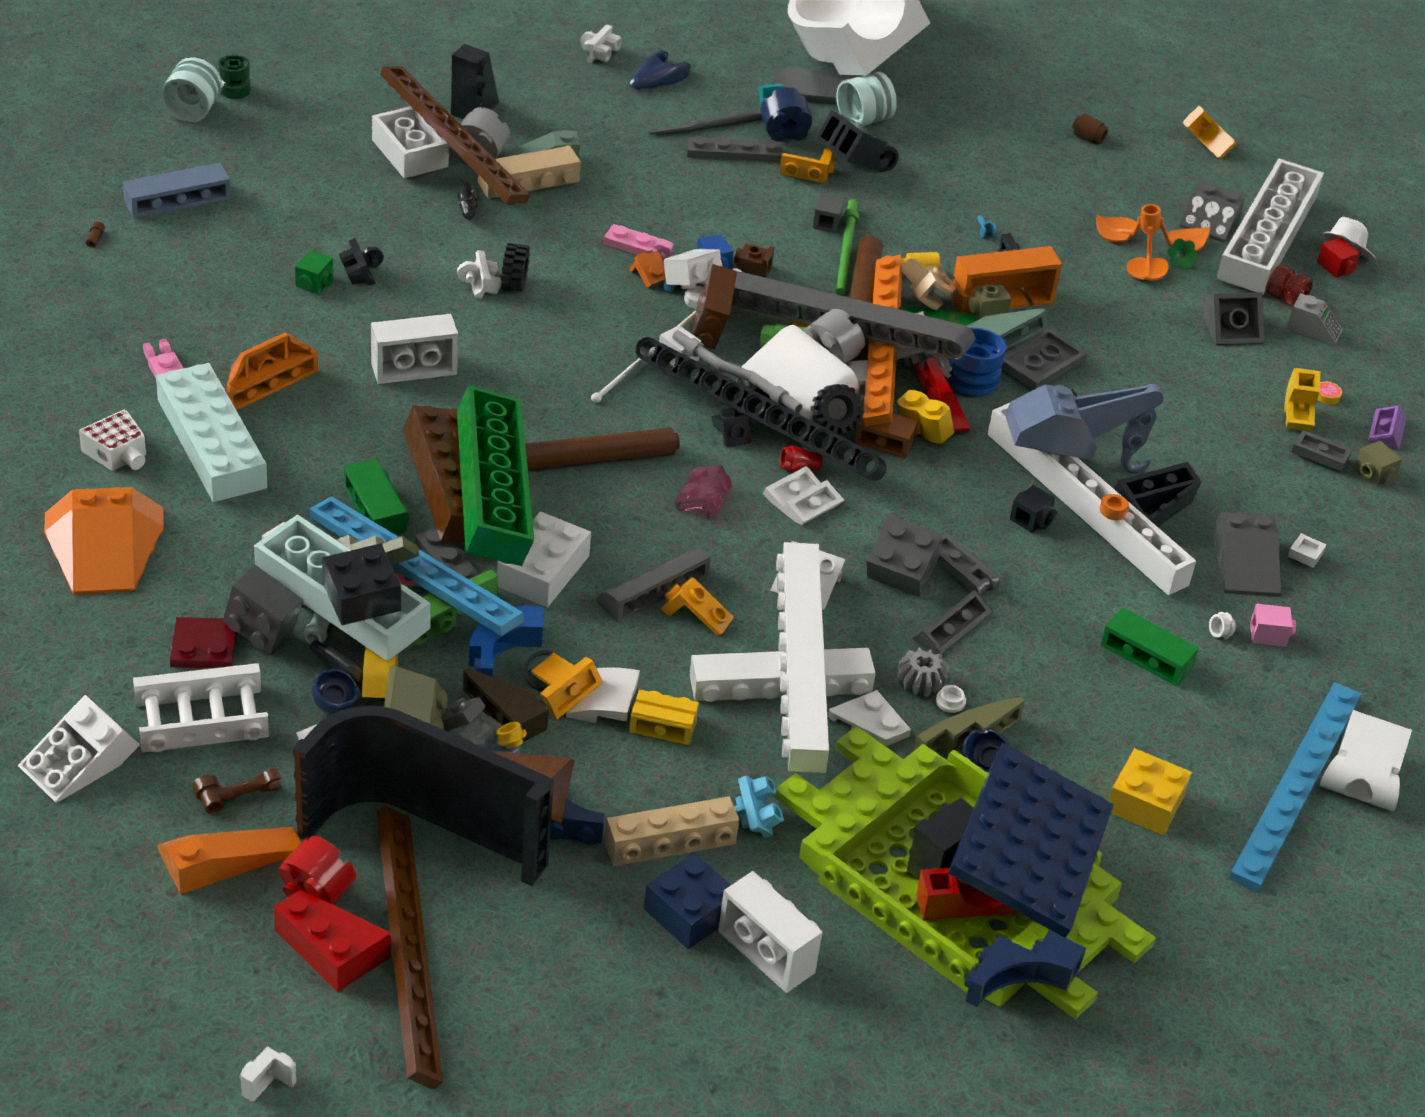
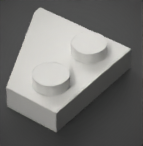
[828,690,911,746]

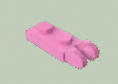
[143,339,184,378]

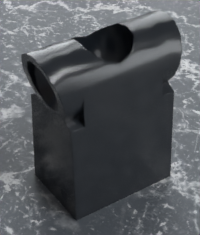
[815,109,899,172]

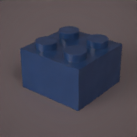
[644,853,731,949]

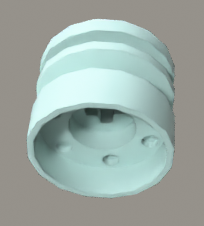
[160,57,222,122]
[836,71,897,126]

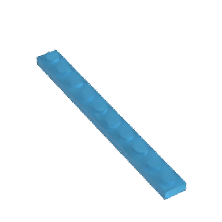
[309,496,524,636]
[1229,682,1362,892]

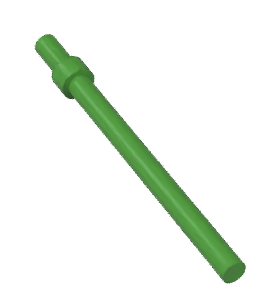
[836,199,859,295]

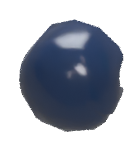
[311,669,359,714]
[963,729,1010,773]

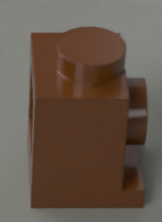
[734,244,775,278]

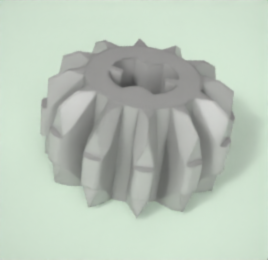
[898,647,948,697]

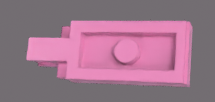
[603,224,674,259]

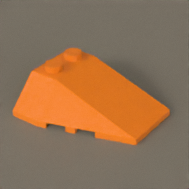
[44,487,164,595]

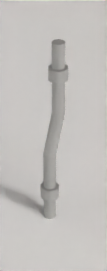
[672,330,802,413]

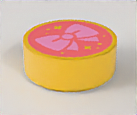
[1317,382,1342,405]

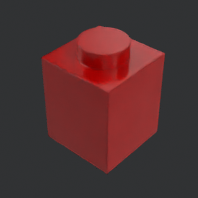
[1317,237,1360,278]

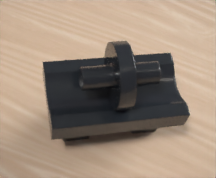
[339,238,384,285]

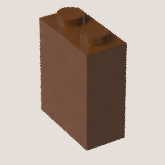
[692,264,737,349]

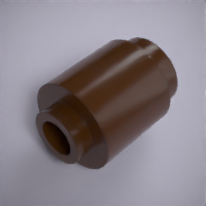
[1072,113,1109,144]

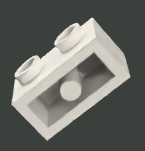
[664,249,722,289]

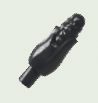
[457,182,478,220]

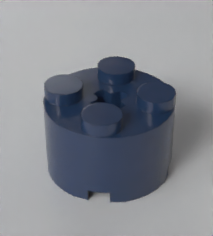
[760,87,813,142]

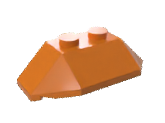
[225,332,318,410]

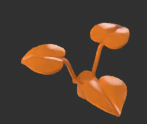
[1096,204,1210,281]

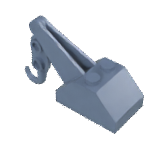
[1005,384,1164,473]

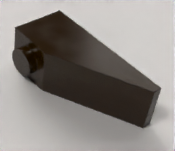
[463,668,549,742]

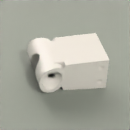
[1320,710,1412,812]

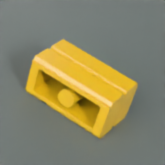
[629,689,699,745]

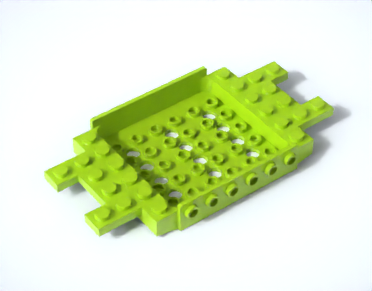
[774,726,1156,1020]

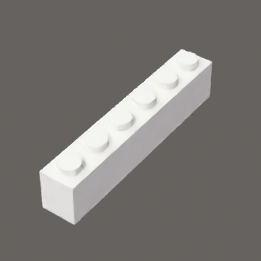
[690,648,875,702]

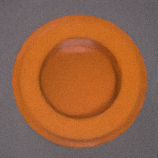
[1099,494,1129,520]

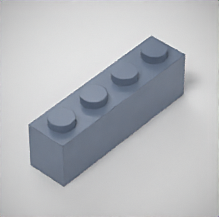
[122,163,231,218]

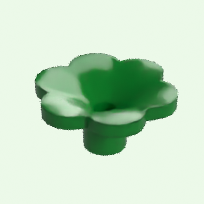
[1167,238,1198,269]

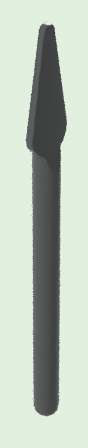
[649,110,763,135]

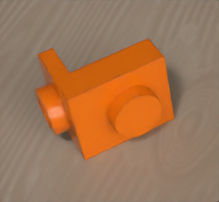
[629,251,666,288]

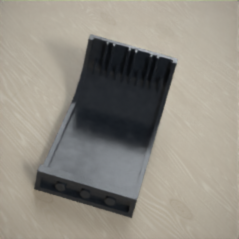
[293,706,554,886]

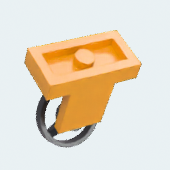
[524,650,603,720]

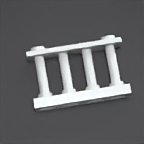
[133,663,269,752]

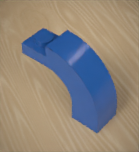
[469,606,544,677]

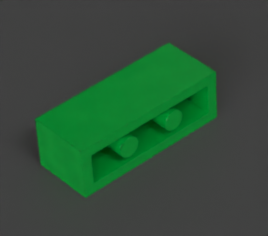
[344,459,410,535]
[1100,607,1199,686]

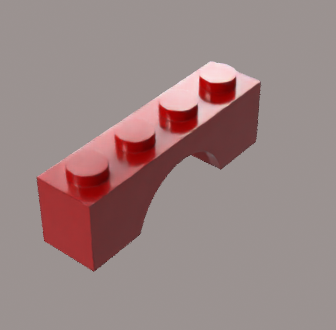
[916,868,1019,921]

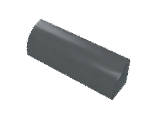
[596,548,711,622]

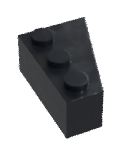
[1114,462,1201,527]

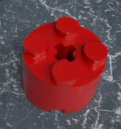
[278,836,357,905]

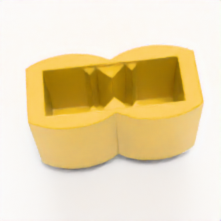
[897,390,954,444]

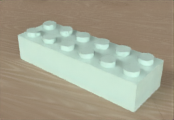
[156,363,267,502]
[254,514,430,661]

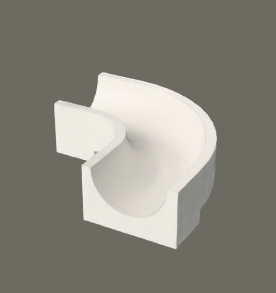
[788,0,930,76]

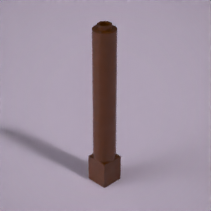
[849,236,883,356]
[525,428,680,471]

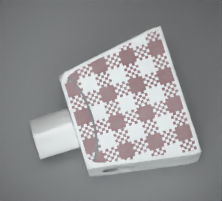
[79,409,146,471]

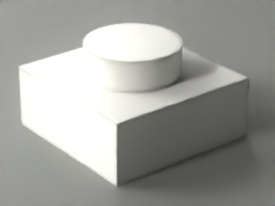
[1288,533,1326,568]

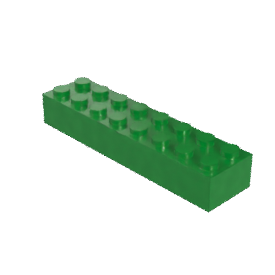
[457,385,534,567]

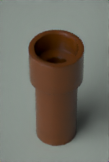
[86,221,105,247]

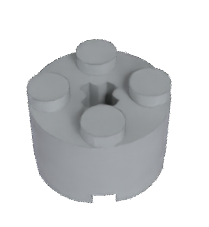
[457,107,510,159]
[803,309,865,364]

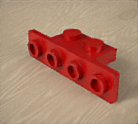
[914,358,970,433]

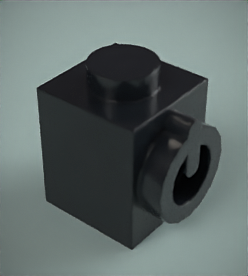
[1010,485,1057,533]

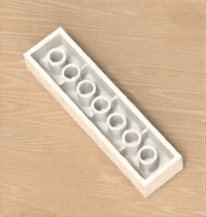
[1216,158,1324,294]

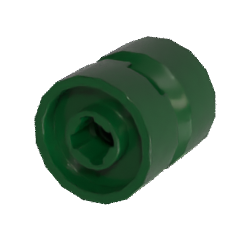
[218,55,251,99]

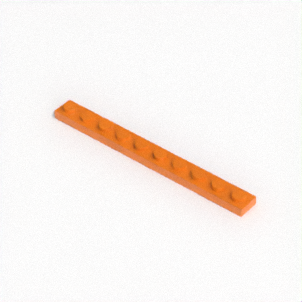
[863,255,903,426]

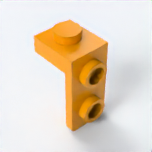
[1183,106,1236,159]
[779,148,837,184]
[661,577,734,636]

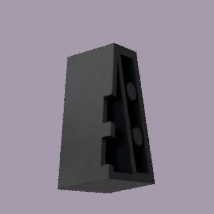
[451,44,499,119]

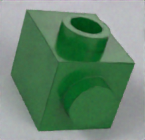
[295,250,334,294]

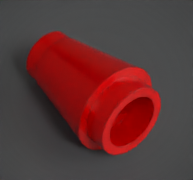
[780,445,822,472]

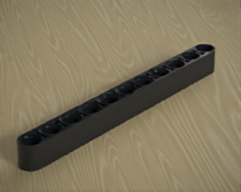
[635,337,887,481]

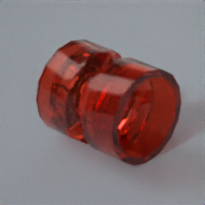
[1266,264,1313,306]

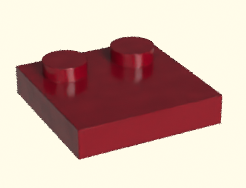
[170,617,237,669]

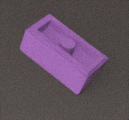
[1368,405,1406,450]

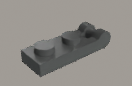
[937,533,999,596]

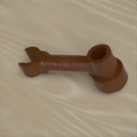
[192,768,282,814]

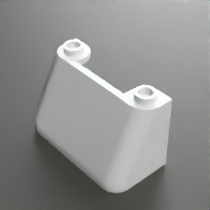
[736,325,858,436]

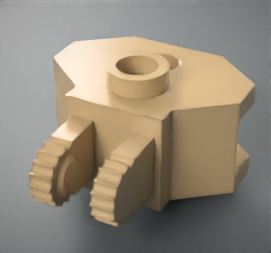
[901,258,956,311]

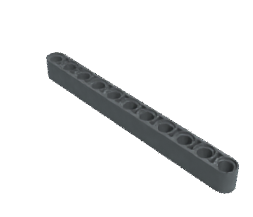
[731,271,975,360]

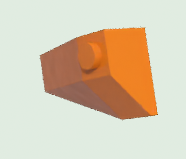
[157,827,301,895]

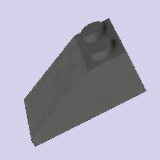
[1212,512,1281,596]

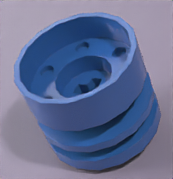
[947,328,1007,396]

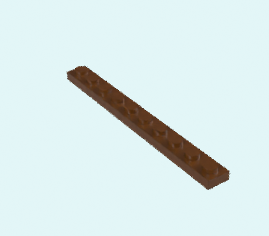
[380,66,530,205]
[376,805,443,1089]

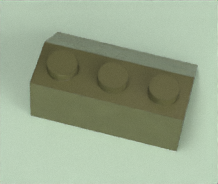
[384,666,447,730]

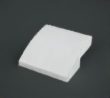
[763,466,844,525]
[566,667,640,723]

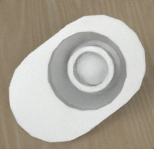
[1323,217,1376,260]

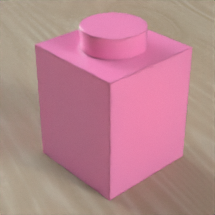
[1250,604,1296,647]

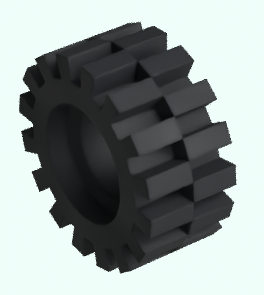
[501,243,530,292]
[811,384,864,433]

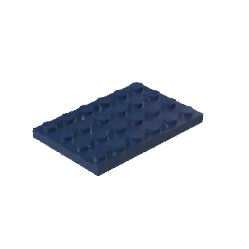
[948,743,1114,938]

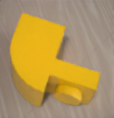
[1284,368,1320,432]
[362,647,398,698]

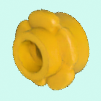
[496,722,527,749]

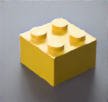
[1109,748,1192,836]

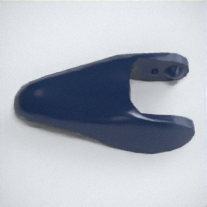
[629,50,691,89]

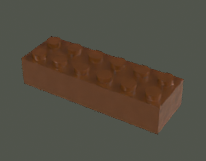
[403,405,465,543]

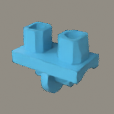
[734,775,784,838]

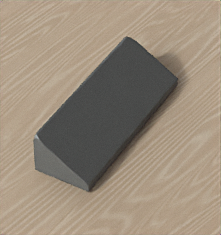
[912,590,992,654]

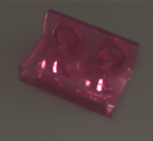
[674,465,732,520]

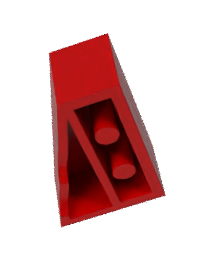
[274,889,391,992]

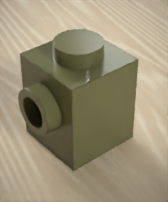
[969,284,1011,320]
[1354,441,1402,486]

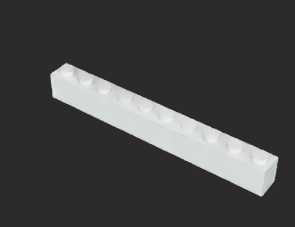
[988,403,1196,596]
[776,542,829,773]

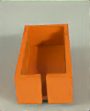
[950,246,1062,314]

